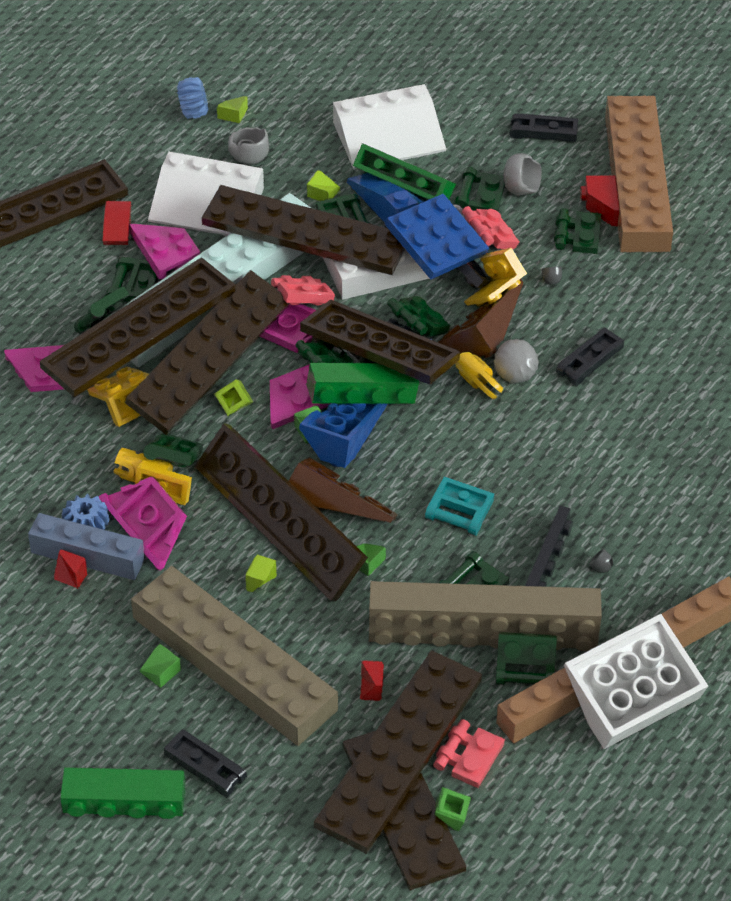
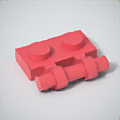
[462,206,519,249]
[271,275,335,306]
[433,719,505,788]

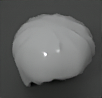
[228,127,269,165]
[503,153,542,196]
[494,339,539,384]

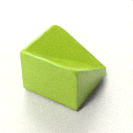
[217,96,248,123]
[307,170,340,201]
[214,379,253,416]
[245,554,277,592]

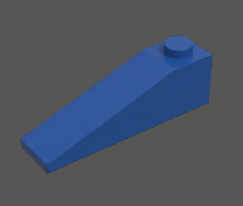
[347,173,423,223]
[299,403,387,468]

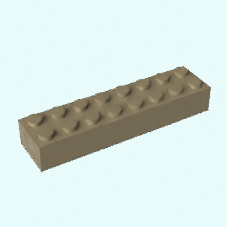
[131,565,338,746]
[369,581,602,651]

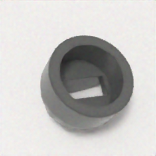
[541,266,562,285]
[589,548,613,573]

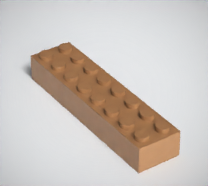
[605,96,673,252]

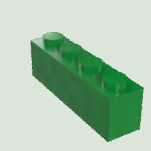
[353,143,456,200]
[306,363,419,404]
[60,767,185,819]

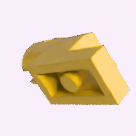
[113,448,192,505]

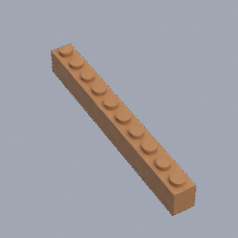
[496,576,731,744]

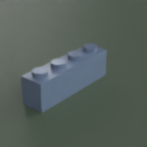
[28,513,145,580]

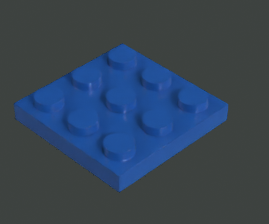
[385,194,489,279]

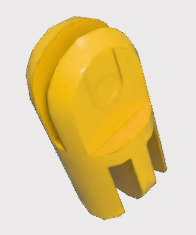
[456,352,503,399]

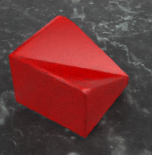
[54,550,87,589]
[360,661,384,701]

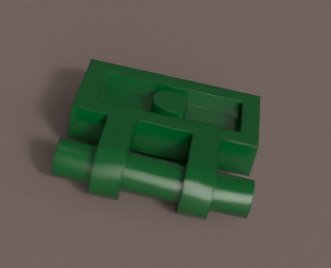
[554,208,601,254]
[387,296,451,336]
[295,337,360,363]

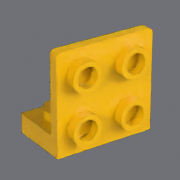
[464,248,527,306]
[88,367,149,427]

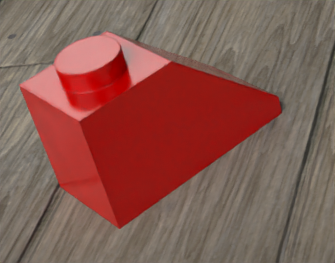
[580,175,619,227]

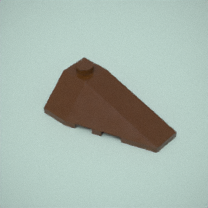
[438,279,524,358]
[289,457,398,523]

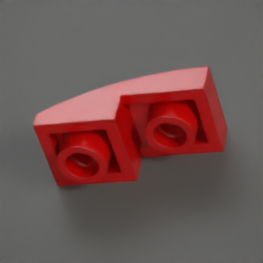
[103,201,131,245]

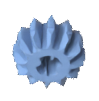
[177,77,208,119]
[62,493,109,530]

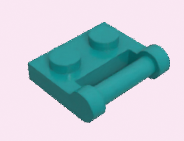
[425,477,494,536]

